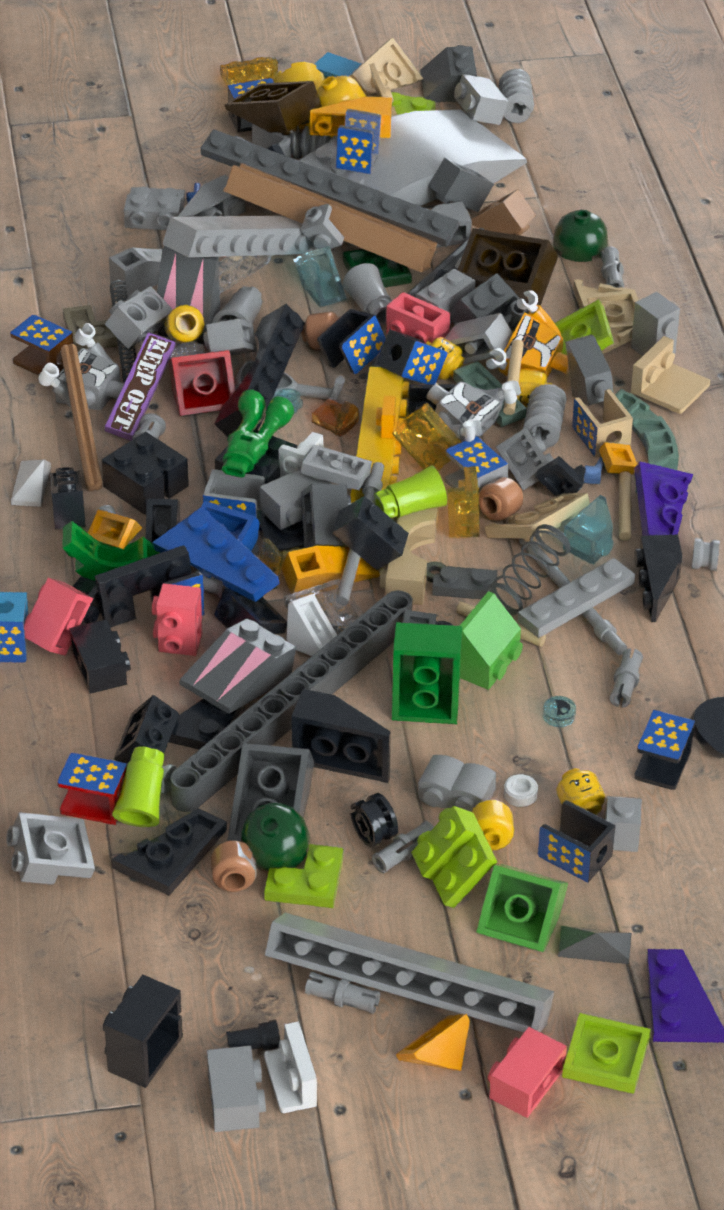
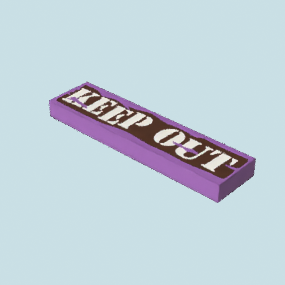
[105,332,175,441]

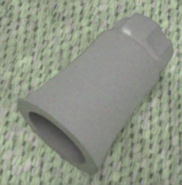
[343,263,392,325]
[213,286,263,323]

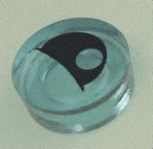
[543,696,576,727]

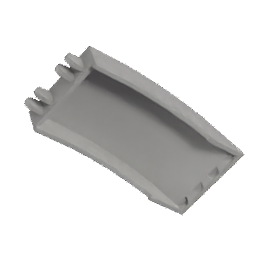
[298,110,527,246]

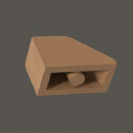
[471,189,536,235]

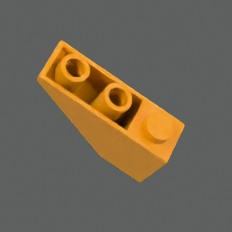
[310,97,392,138]
[282,545,380,597]

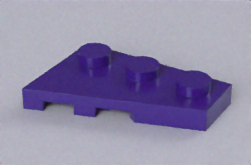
[634,461,693,536]
[646,949,724,1043]

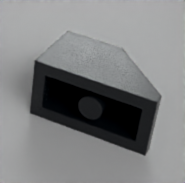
[145,499,180,544]

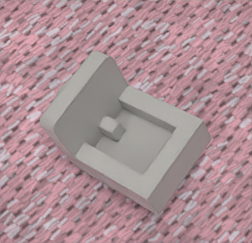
[301,204,344,252]

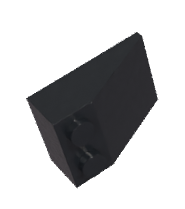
[292,689,391,783]

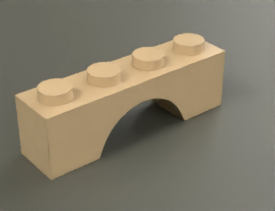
[380,507,439,605]

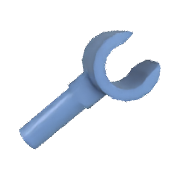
[584,456,604,484]

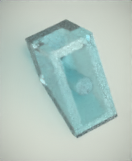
[294,246,347,308]
[563,495,614,565]

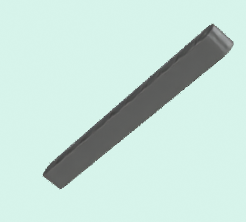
[170,590,413,812]

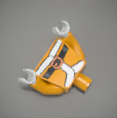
[486,290,569,378]

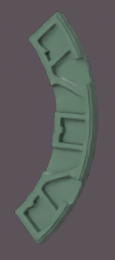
[615,389,679,493]

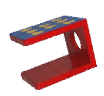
[57,753,127,825]

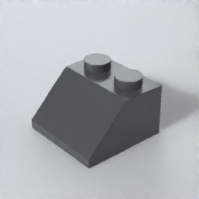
[420,45,477,102]

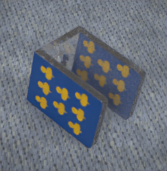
[336,109,381,174]

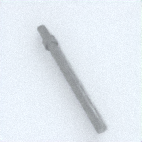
[336,462,384,605]
[519,538,627,655]

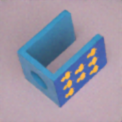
[0,592,29,663]

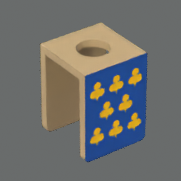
[572,389,633,458]

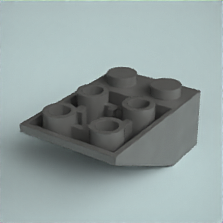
[450,274,529,351]

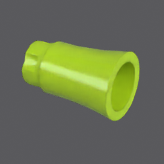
[374,465,447,519]
[112,747,164,827]

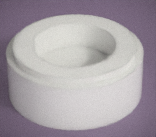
[504,774,538,807]

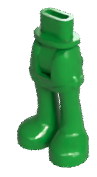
[222,390,294,478]

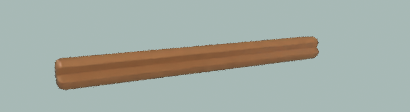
[61,344,102,492]

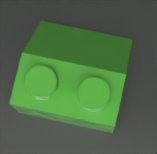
[460,591,523,690]
[476,864,568,952]

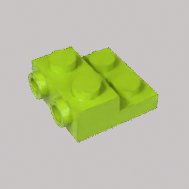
[411,806,497,908]

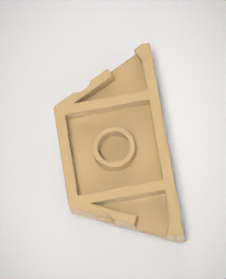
[573,279,639,354]

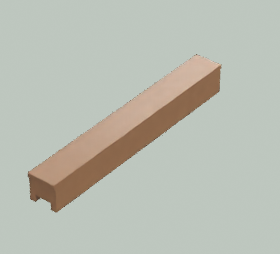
[223,163,437,273]

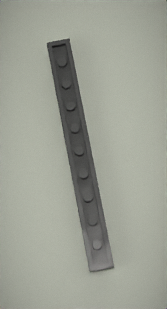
[200,129,459,247]

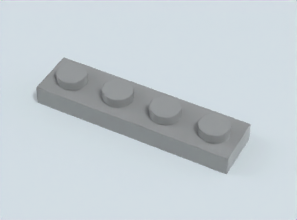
[518,558,635,638]

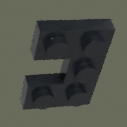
[95,545,192,628]

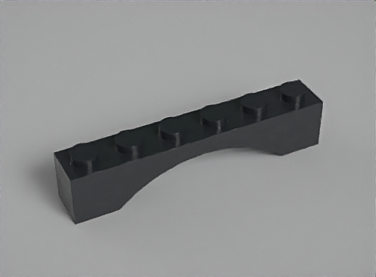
[214,303,305,438]

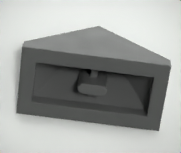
[558,926,632,964]

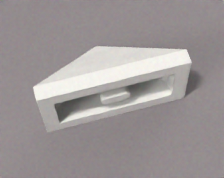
[11,459,51,507]
[287,594,337,656]

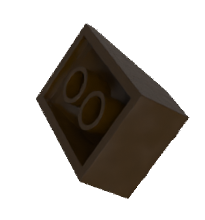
[224,81,322,135]
[457,228,559,305]

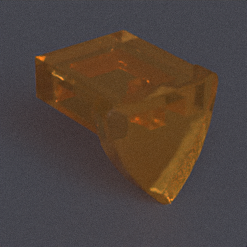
[312,399,360,437]

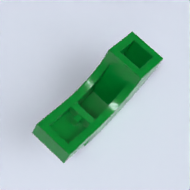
[62,521,159,581]

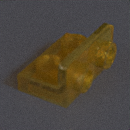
[220,57,278,88]
[392,403,461,472]
[447,466,480,538]

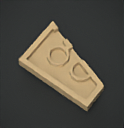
[349,37,423,97]
[485,493,590,542]

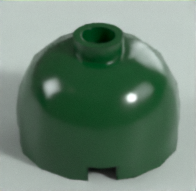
[553,209,608,262]
[241,803,310,871]

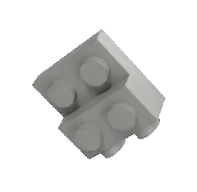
[124,187,185,230]
[6,812,95,885]

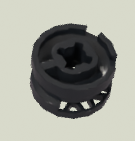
[350,793,398,847]

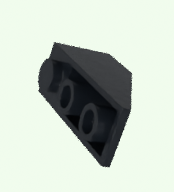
[50,467,86,529]
[634,534,682,622]

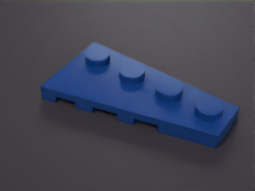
[152,507,280,602]

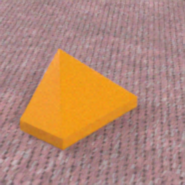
[88,509,142,549]
[395,1014,470,1071]

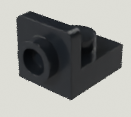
[535,456,586,496]

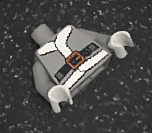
[38,323,125,410]
[426,380,521,445]

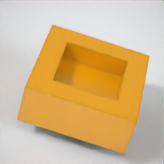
[376,396,396,439]
[599,442,637,475]

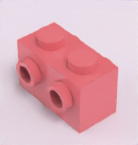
[386,292,450,344]
[152,583,203,656]

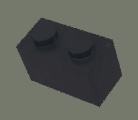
[332,496,409,570]
[70,619,131,694]

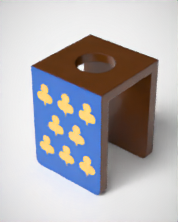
[10,315,74,376]

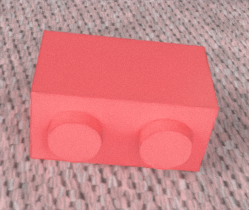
[24,577,93,656]
[487,1027,567,1118]

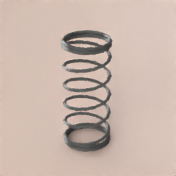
[487,524,570,615]

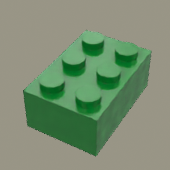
[392,622,462,724]

